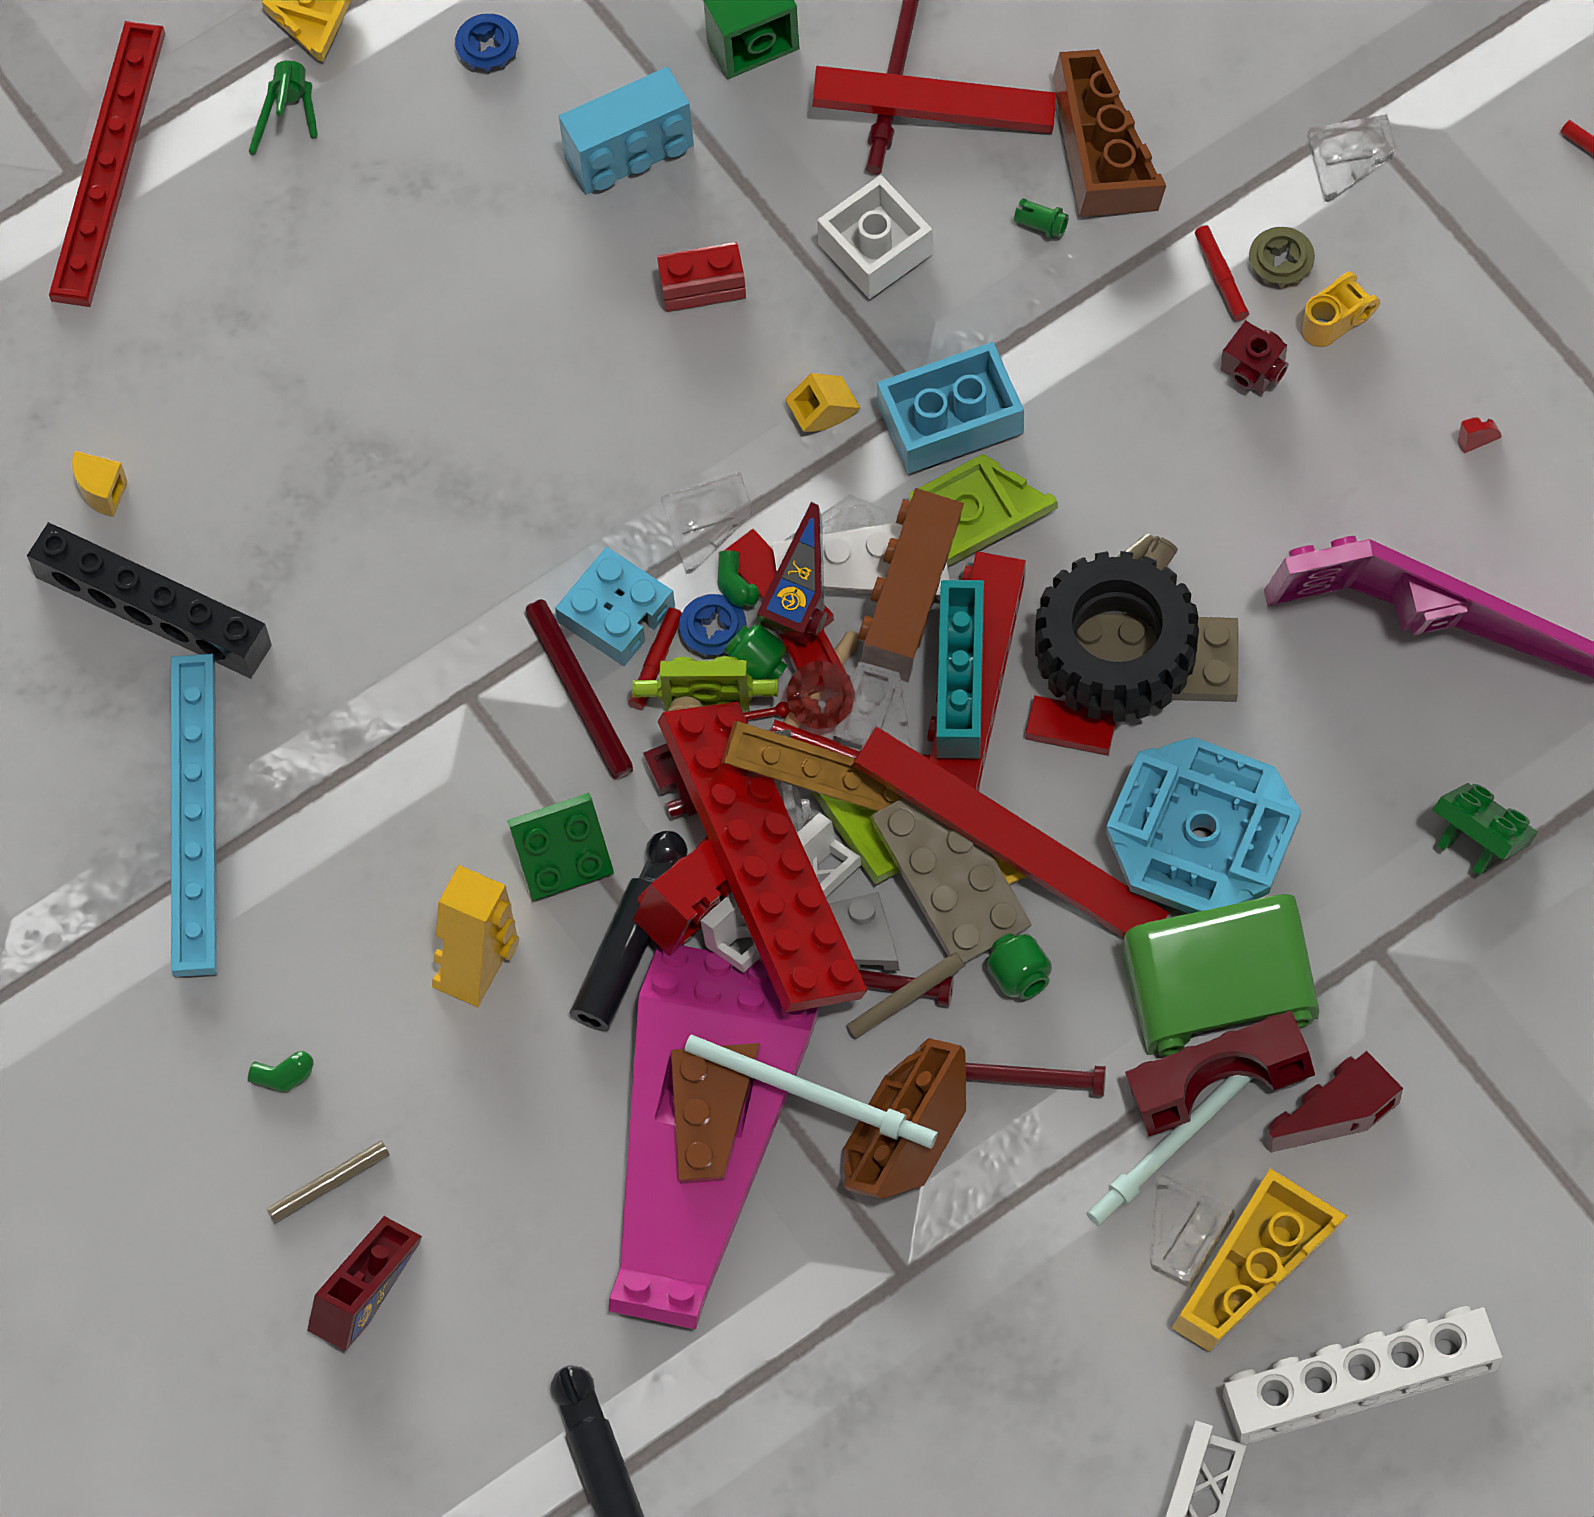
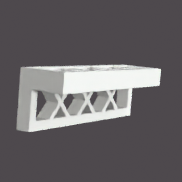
[700,813,861,973]
[1166,1420,1247,1517]

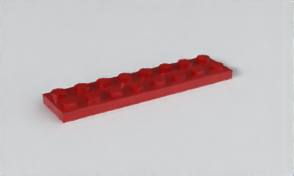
[657,701,867,1013]

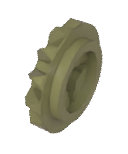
[1249,227,1315,288]

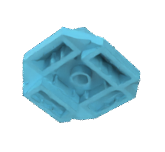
[1106,737,1301,914]

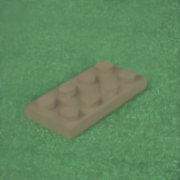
[1076,614,1238,702]
[869,798,1032,964]

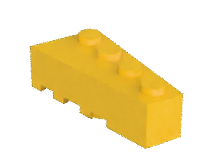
[1172,1168,1347,1352]

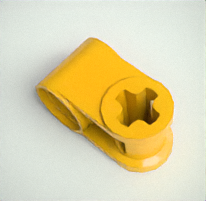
[1301,271,1380,347]

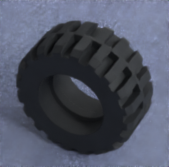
[1035,551,1199,722]

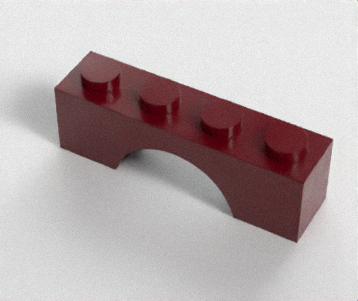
[1125,1011,1315,1137]

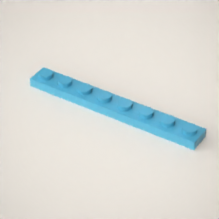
[171,654,217,977]

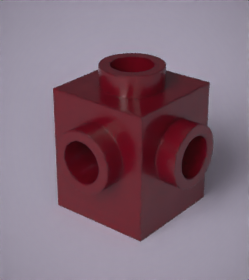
[1221,320,1289,395]

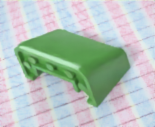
[1123,894,1319,1057]

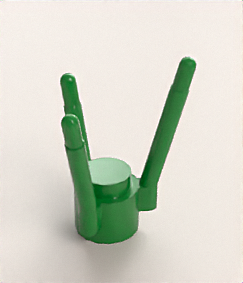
[249,60,318,155]

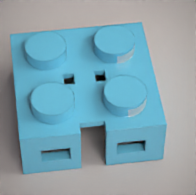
[555,546,675,667]

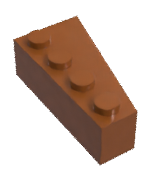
[1053,49,1166,217]
[857,488,964,682]

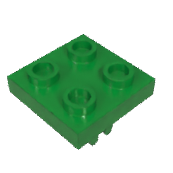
[1432,783,1538,876]
[507,792,614,901]

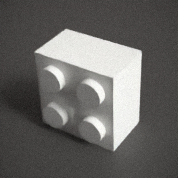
[817,175,933,299]

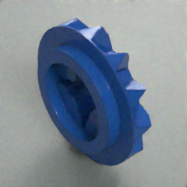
[455,13,519,73]
[679,594,747,658]

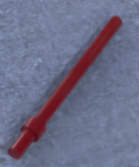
[866,0,919,175]

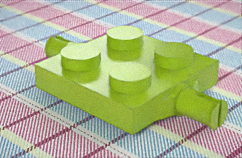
[632,656,778,712]

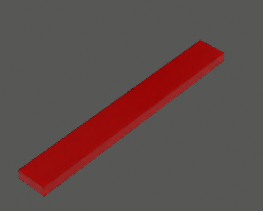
[49,21,165,307]
[852,726,1169,938]

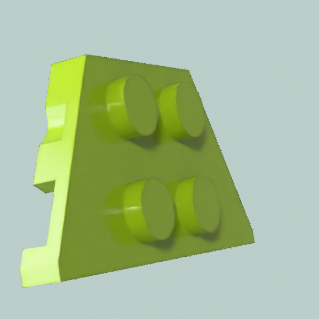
[910,454,1058,567]

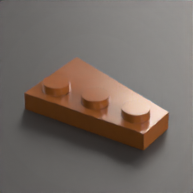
[671,1043,760,1184]

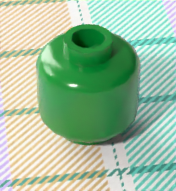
[723,624,788,680]
[987,933,1052,1000]

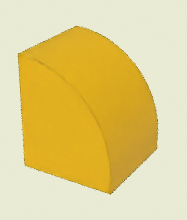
[785,373,861,432]
[72,451,128,517]

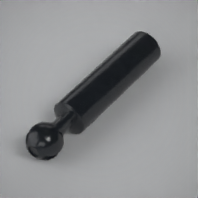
[570,831,688,1031]
[551,1365,644,1517]

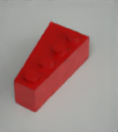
[633,836,732,956]

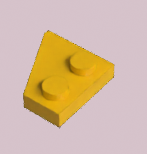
[262,0,352,62]

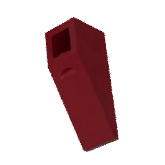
[1266,1050,1403,1153]

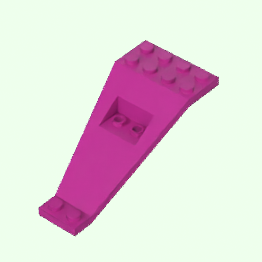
[1264,536,1594,679]
[609,945,821,1329]

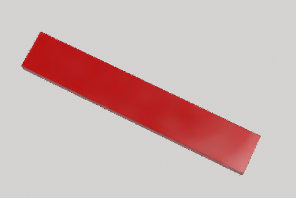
[812,66,1056,134]

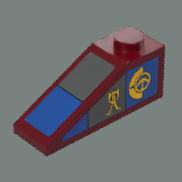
[757,502,827,645]
[307,1216,422,1351]

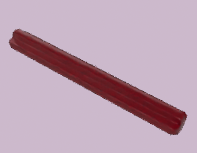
[526,599,633,779]

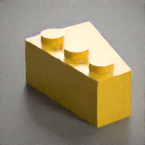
[432,865,519,1008]

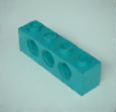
[937,580,984,759]

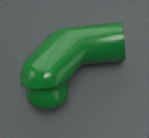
[717,551,759,607]
[248,1051,314,1092]

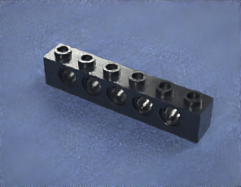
[27,522,272,679]

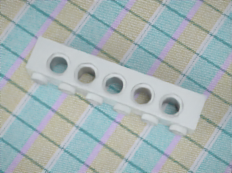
[1223,1306,1502,1445]

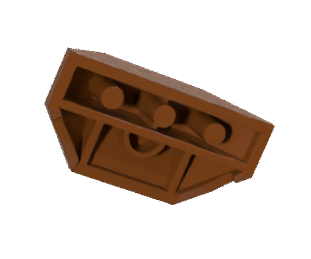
[843,1038,966,1199]

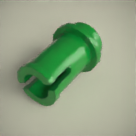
[1014,198,1069,239]

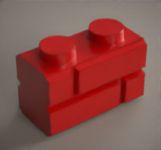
[657,242,746,312]

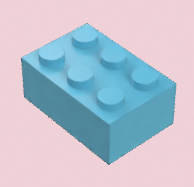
[558,66,694,194]
[877,342,1024,474]

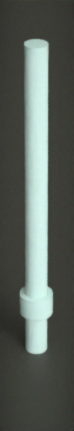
[685,1034,938,1149]
[1087,1075,1253,1226]

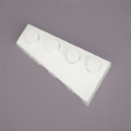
[772,523,950,599]

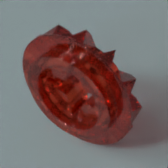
[786,660,855,729]

